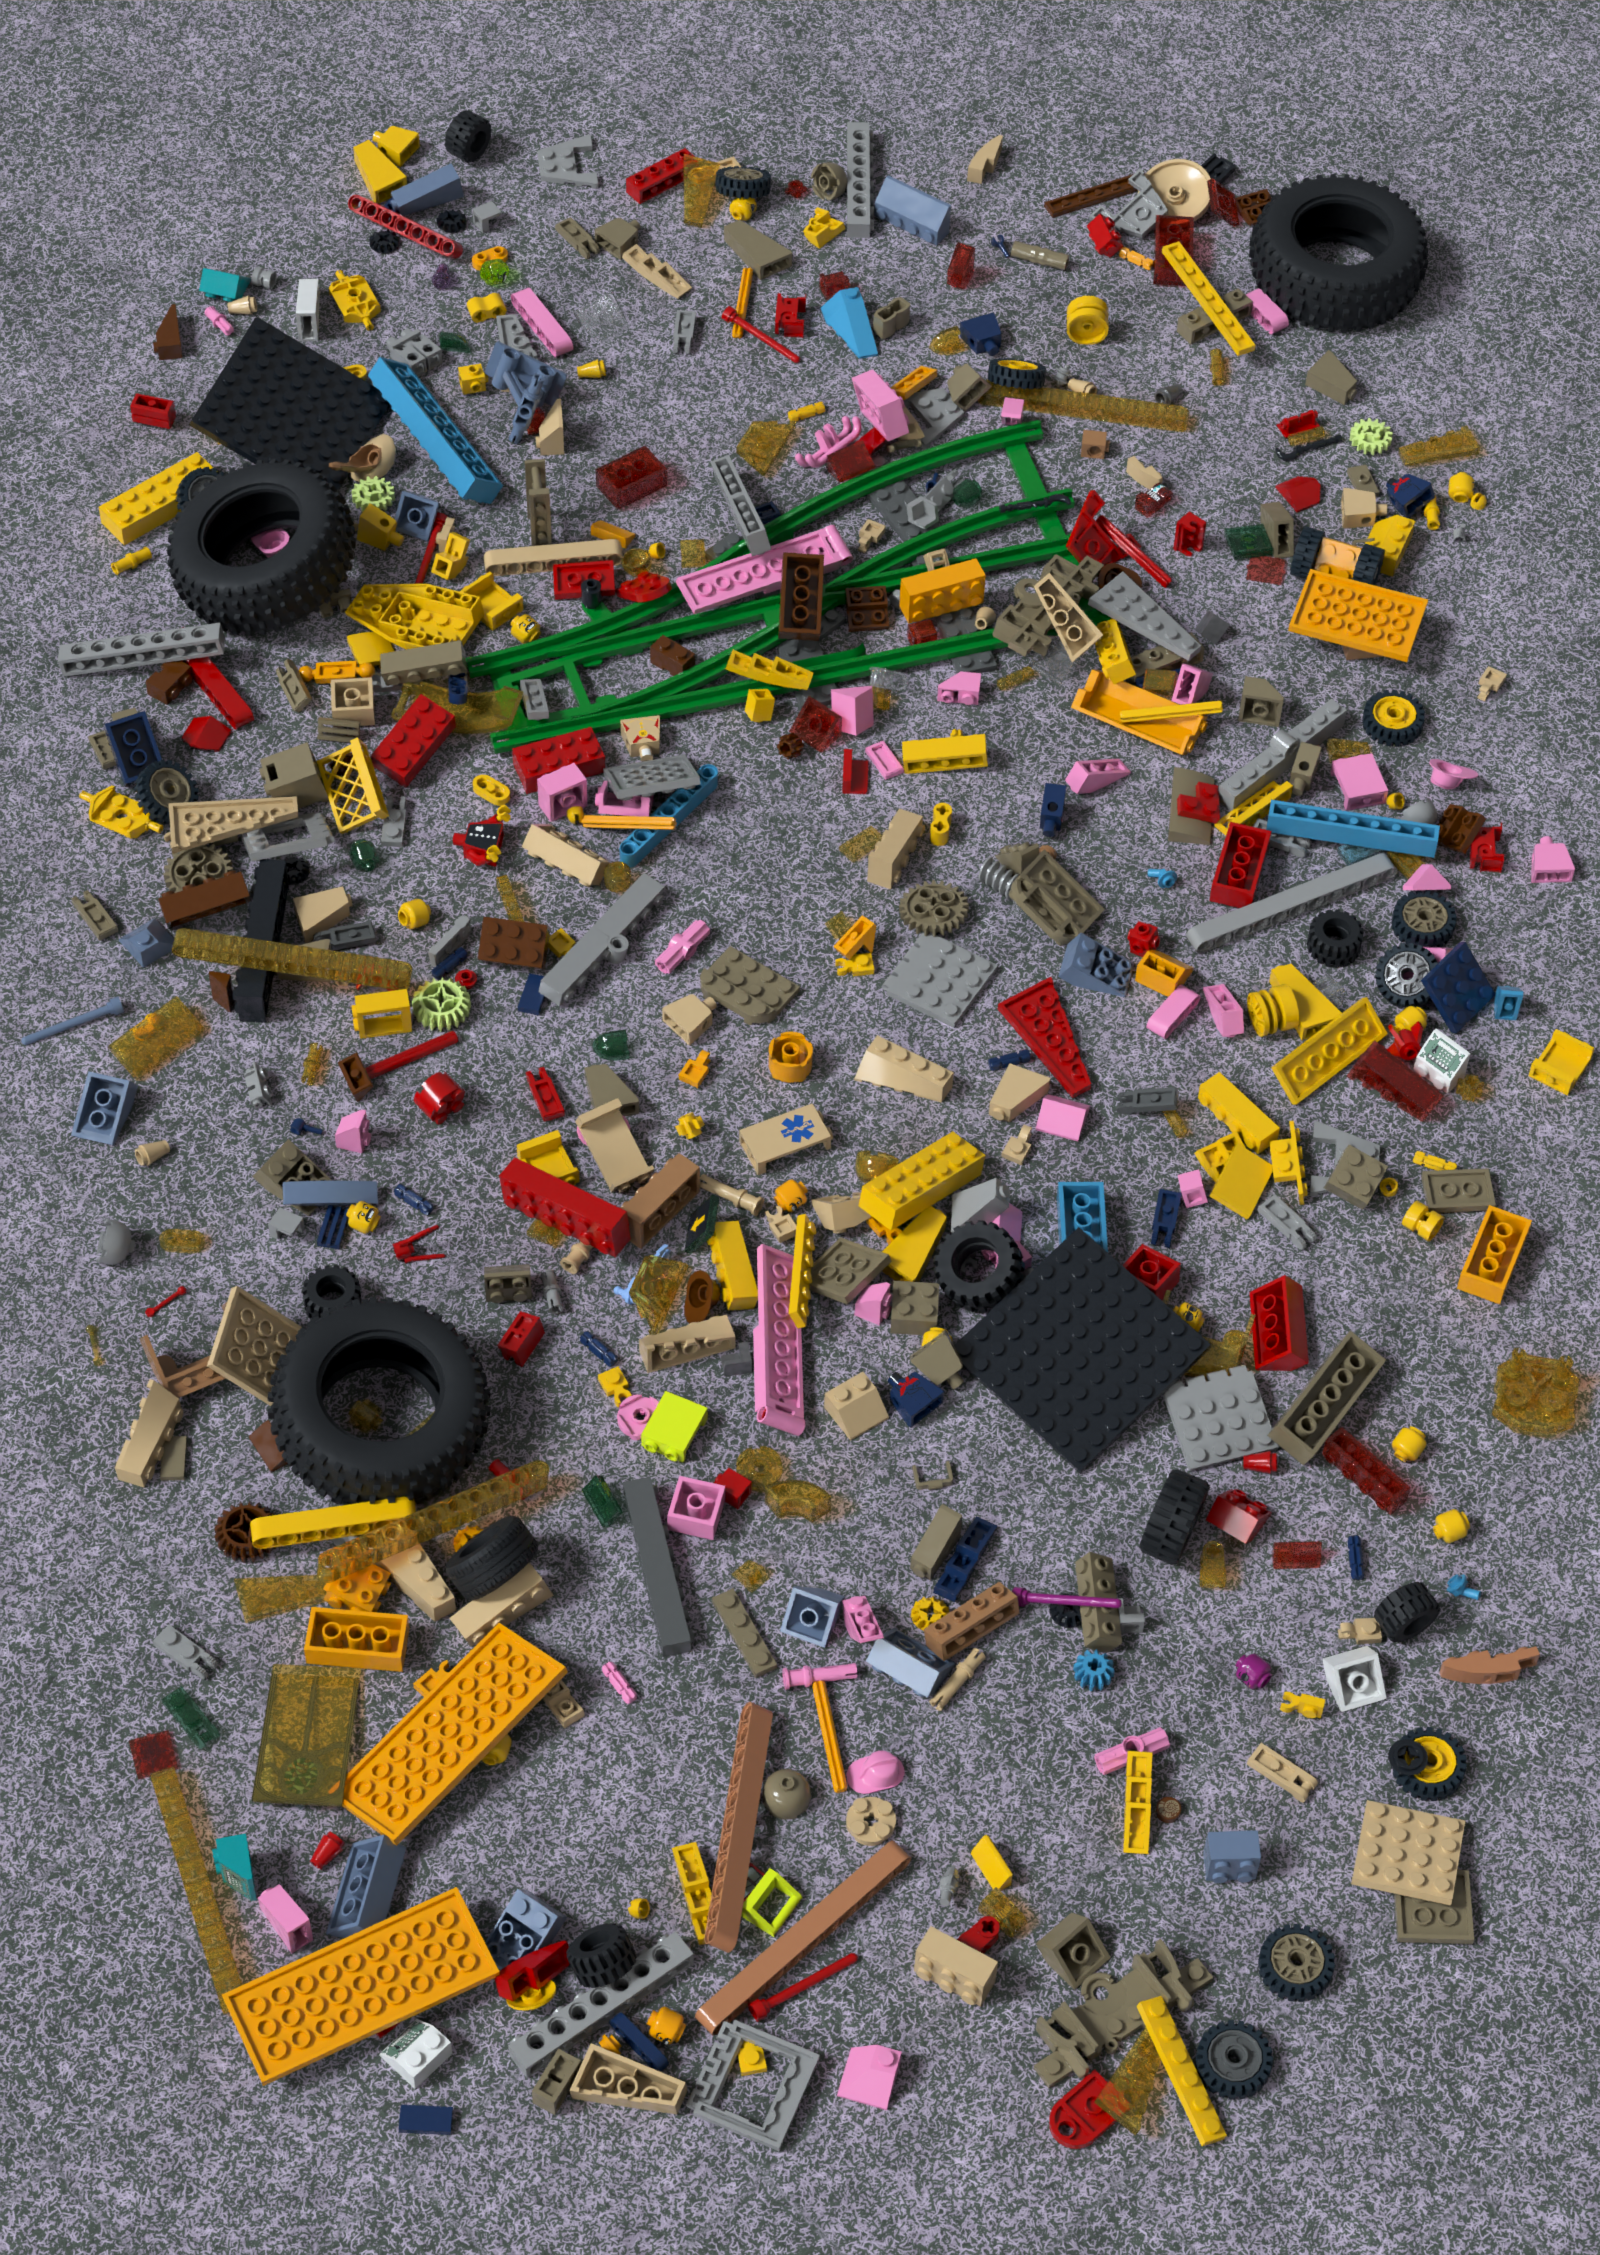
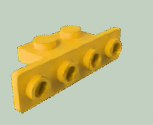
[1269,1121,1308,1205]

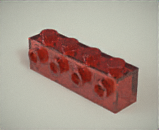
[1323,1427,1411,1515]

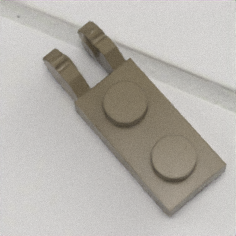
[555,217,600,259]
[276,659,312,712]
[71,890,118,941]

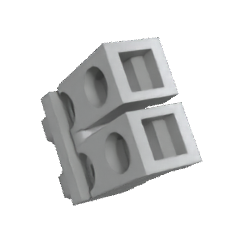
[386,328,443,377]

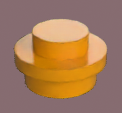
[599,2034,622,2055]

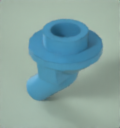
[1148,869,1177,888]
[1447,1574,1481,1600]

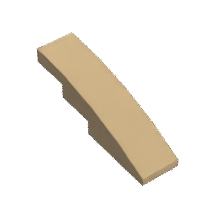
[622,244,692,299]

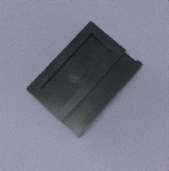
[1201,153,1236,190]

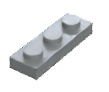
[520,679,549,720]

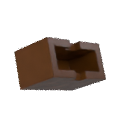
[650,635,695,676]
[146,661,193,705]

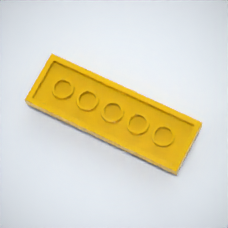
[1271,997,1388,1105]

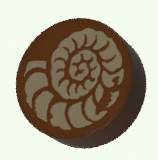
[1156,1797,1181,1823]

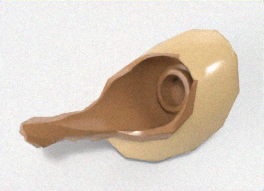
[329,434,396,482]

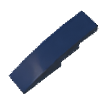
[933,1516,997,1602]

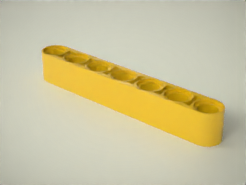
[250,1496,418,1549]

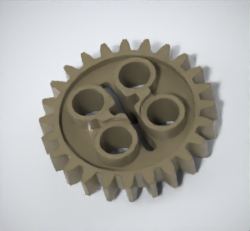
[163,844,233,893]
[899,880,969,937]

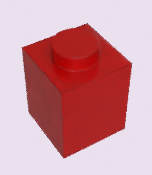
[714,1467,752,1509]

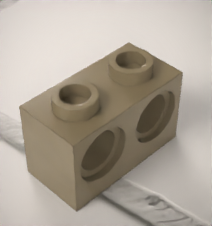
[532,2048,581,2115]

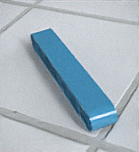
[619,764,718,868]

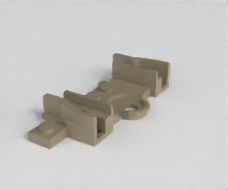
[993,554,1104,657]
[1034,1939,1213,2088]

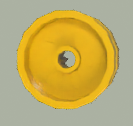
[1067,296,1109,345]

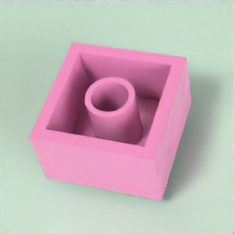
[537,763,588,822]
[667,1476,725,1540]

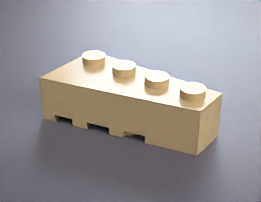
[366,1525,456,1622]

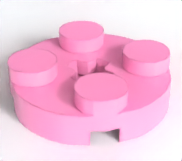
[617,1394,659,1440]

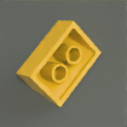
[1364,515,1415,577]

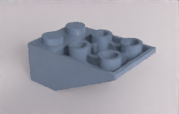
[1058,933,1134,997]
[485,1889,567,1970]

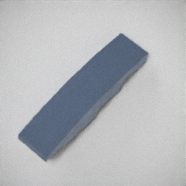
[283,1181,378,1207]

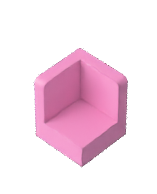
[1178,1169,1208,1208]

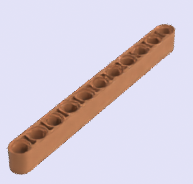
[704,1702,773,1953]
[695,1840,912,2036]

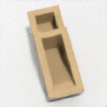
[967,135,1003,184]

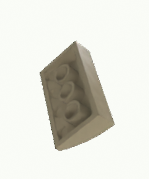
[1168,767,1215,845]

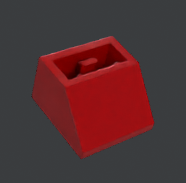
[1205,1489,1272,1544]

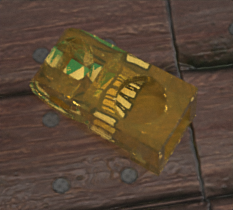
[977,1887,1028,1938]

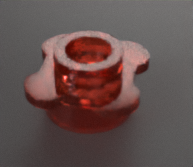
[785,180,807,198]

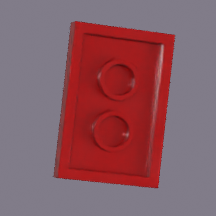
[553,560,615,600]

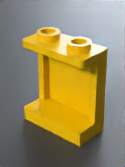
[460,571,523,631]
[1529,1029,1594,1096]
[517,1130,580,1185]

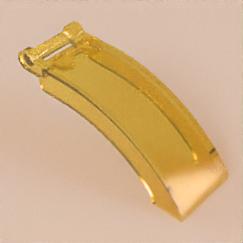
[391,681,524,734]

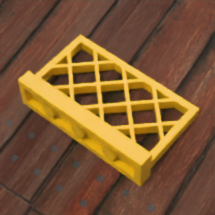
[317,737,389,834]

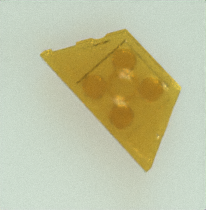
[736,421,796,476]
[629,1255,689,1335]

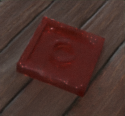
[1207,178,1239,227]

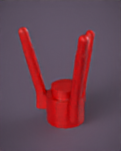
[392,1225,445,1264]

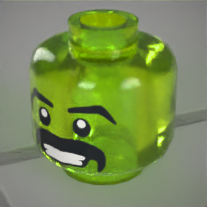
[480,259,509,286]

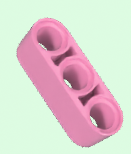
[1245,288,1289,334]
[1146,984,1200,1039]

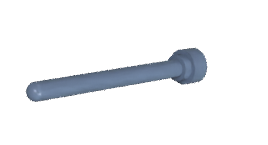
[21,996,124,1045]

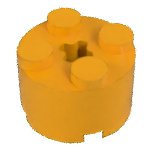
[768,1031,813,1083]

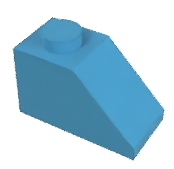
[1494,986,1523,1021]

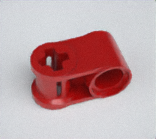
[957,1916,1000,1954]

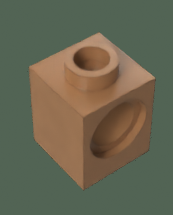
[1081,430,1110,459]

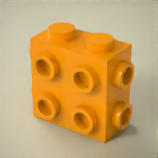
[323,1551,391,1612]

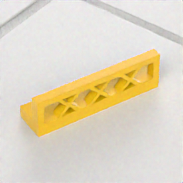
[1214,781,1293,835]

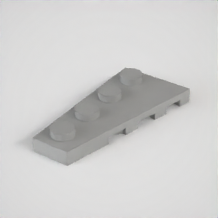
[496,314,538,360]

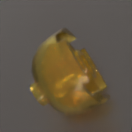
[855,1150,899,1184]

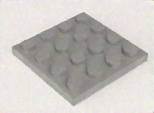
[603,754,701,800]

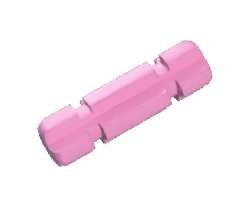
[602,1661,637,1704]

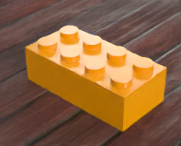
[899,559,986,624]
[1457,1205,1532,1304]
[304,1607,410,1672]

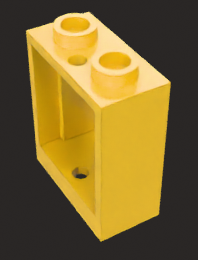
[351,989,412,1039]

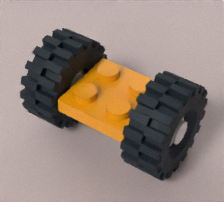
[1290,526,1385,586]

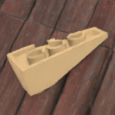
[811,1192,872,1233]

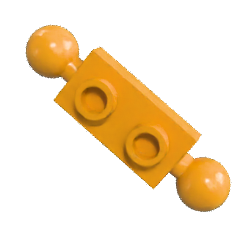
[298,661,375,684]

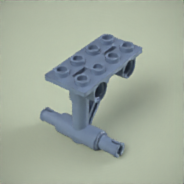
[484,341,567,444]

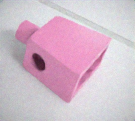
[1531,836,1575,883]

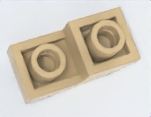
[1126,456,1163,493]
[542,1680,585,1728]

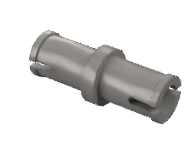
[541,1269,564,1314]

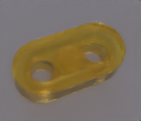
[159,1229,205,1254]

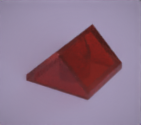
[825,440,875,483]
[789,696,842,753]

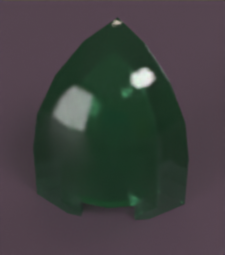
[439,332,471,353]
[592,1029,629,1061]

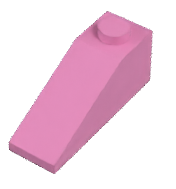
[1065,759,1131,794]
[1203,984,1244,1037]

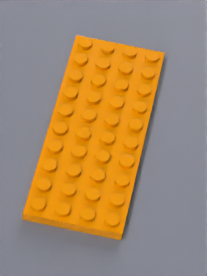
[328,1623,568,1846]
[222,1887,500,2086]

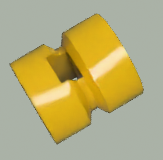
[1402,1200,1445,1242]

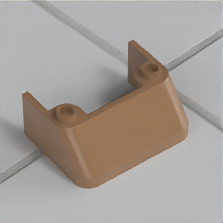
[140,1302,227,1398]

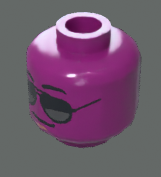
[1235,1653,1272,1689]

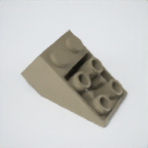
[252,1139,332,1216]

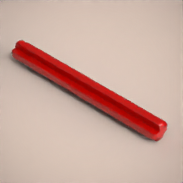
[1096,515,1172,588]
[365,1031,458,1079]

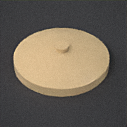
[1138,159,1213,227]

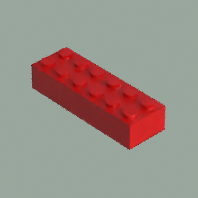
[499,1157,631,1258]

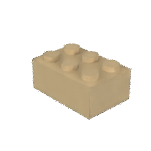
[914,1926,998,2007]

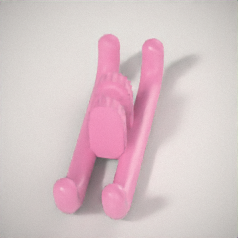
[795,416,861,468]

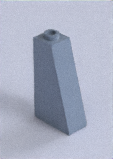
[390,163,464,216]

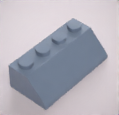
[874,175,951,245]
[326,1835,406,1938]

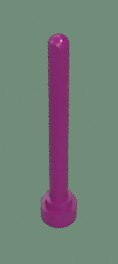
[1012,1587,1122,1608]

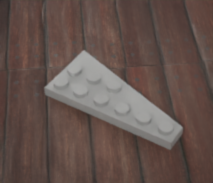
[1088,572,1201,661]

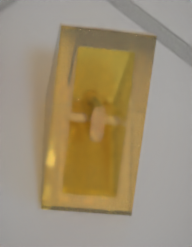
[1143,669,1179,698]

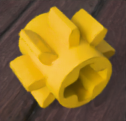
[675,1112,705,1139]

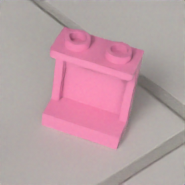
[1330,753,1388,811]
[595,781,654,817]

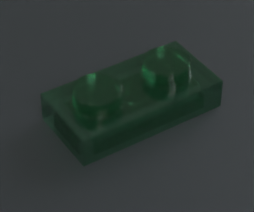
[582,1475,623,1527]

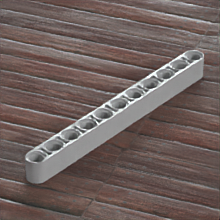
[1186,853,1397,954]

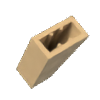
[293,886,352,943]
[989,1063,1051,1122]

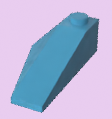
[821,287,878,359]

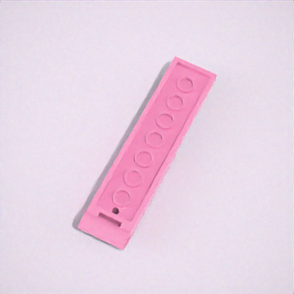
[676,525,854,614]
[753,1244,805,1436]

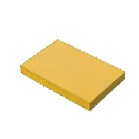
[1209,1143,1273,1219]

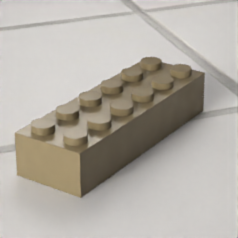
[1267,1330,1386,1465]

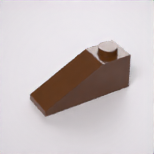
[153,304,183,361]

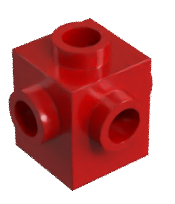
[1127,921,1160,957]

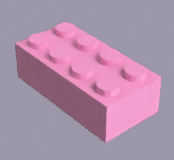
[852,369,910,441]

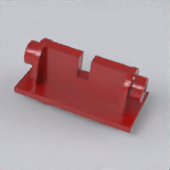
[1276,410,1320,439]

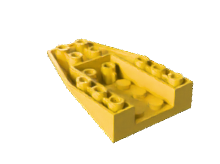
[345,584,484,650]

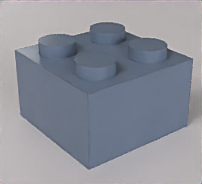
[1203,1830,1261,1883]

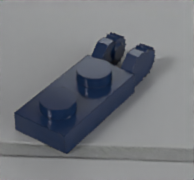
[1151,1189,1182,1248]

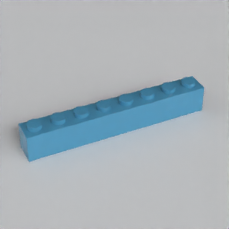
[1266,800,1440,858]

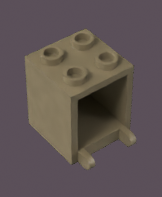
[259,742,329,809]

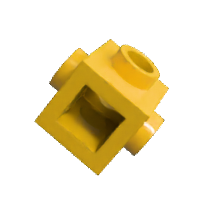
[458,363,488,395]

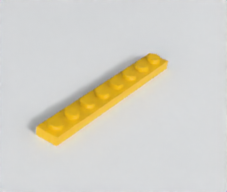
[1162,241,1256,356]

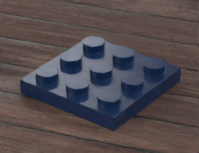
[1421,942,1495,1033]

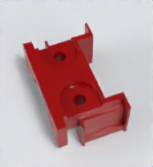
[775,293,806,338]
[1470,823,1504,873]

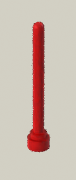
[721,306,800,363]
[414,513,447,584]
[748,1953,858,2022]

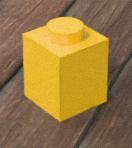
[745,689,775,723]

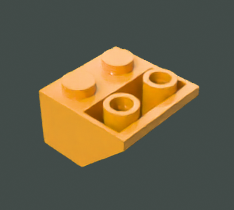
[1135,949,1194,997]

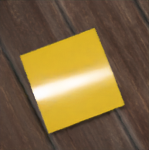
[347,632,395,669]

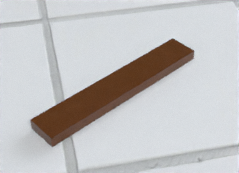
[1044,171,1145,218]

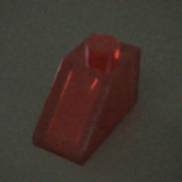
[947,242,975,290]

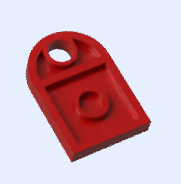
[615,571,672,602]
[1049,2069,1131,2149]

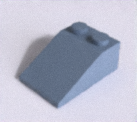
[71,1071,138,1146]

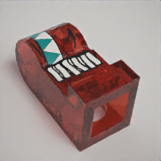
[1135,483,1173,518]

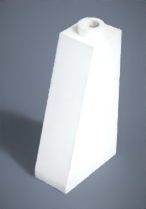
[296,279,320,341]

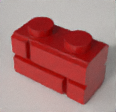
[130,393,176,429]

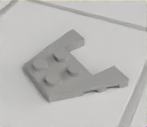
[537,135,598,189]
[1089,168,1168,239]
[903,388,964,450]
[1309,1121,1380,1196]

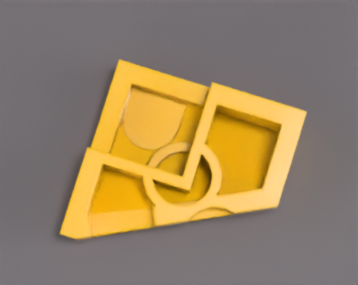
[803,207,845,249]
[1194,1131,1246,1183]

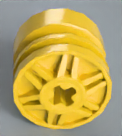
[1247,984,1299,1037]

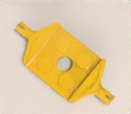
[328,270,381,331]
[79,785,164,839]

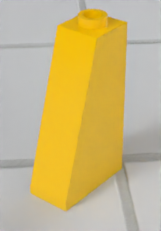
[353,140,407,204]
[1269,963,1342,1040]
[882,1206,947,1282]

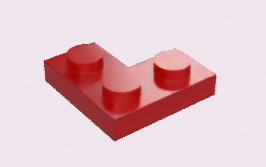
[1177,782,1220,824]

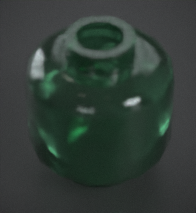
[952,479,983,509]
[348,839,380,872]

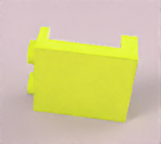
[641,1391,708,1463]

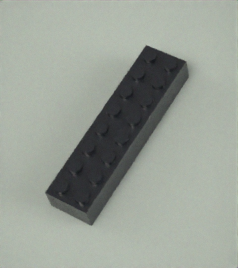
[233,859,289,1023]

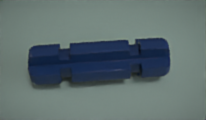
[431,947,468,980]
[988,1049,1031,1071]
[394,1184,434,1215]
[580,1331,618,1367]
[1347,1535,1365,1580]

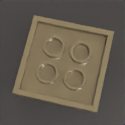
[809,1237,892,1305]
[1394,1870,1474,1944]

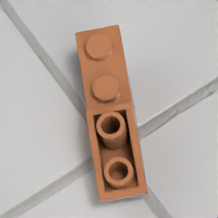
[1439,1646,1540,1684]

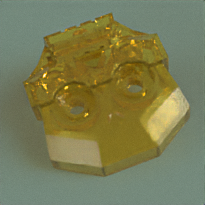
[1492,1348,1579,1438]

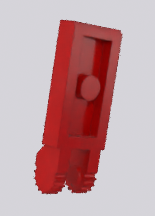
[525,1067,565,1122]

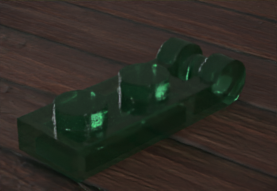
[161,1686,221,1750]

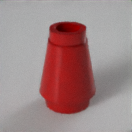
[1243,1451,1277,1474]
[310,1831,345,1870]

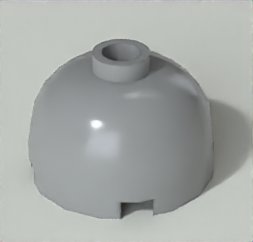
[1395,798,1437,825]
[96,1218,135,1265]

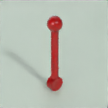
[145,1286,186,1317]

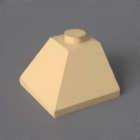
[536,399,564,455]

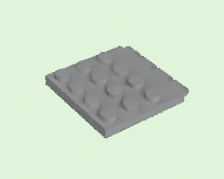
[882,933,998,1028]
[1163,1365,1278,1472]

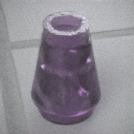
[432,263,451,290]

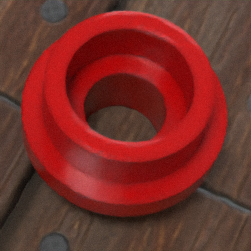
[455,969,477,989]

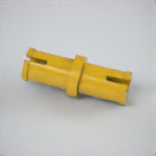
[1424,496,1440,530]
[111,547,152,575]

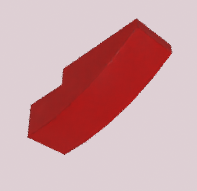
[494,1940,570,2001]

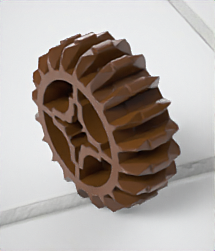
[214,1501,275,1563]

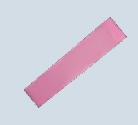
[511,287,573,357]

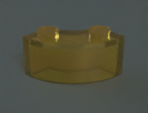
[764,1480,831,1523]

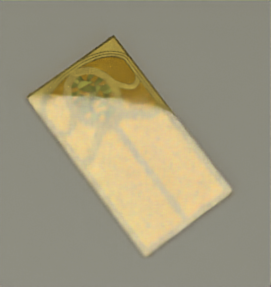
[252,1664,361,1807]

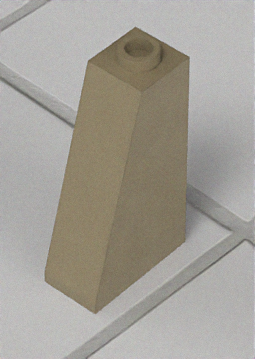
[724,220,792,280]

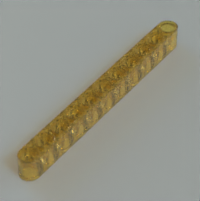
[977,380,1190,432]
[172,928,413,990]
[317,1460,549,1583]
[150,1766,242,2015]

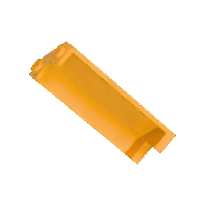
[1071,669,1208,755]

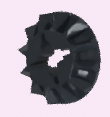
[436,209,467,233]
[369,229,399,253]
[284,855,310,885]
[1049,1591,1082,1628]
[1388,1739,1428,1777]

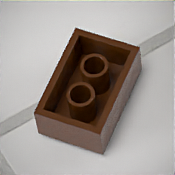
[478,916,551,970]

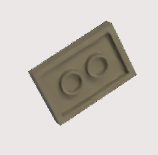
[1421,1168,1496,1213]

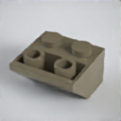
[484,1264,532,1303]

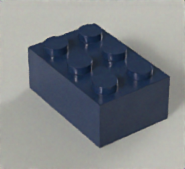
[103,711,162,786]

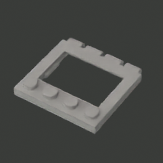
[240,812,334,862]
[686,2020,820,2151]

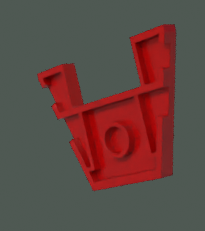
[1066,490,1141,566]

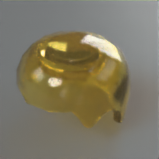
[621,549,652,576]

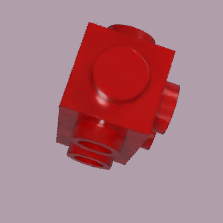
[1087,213,1124,258]

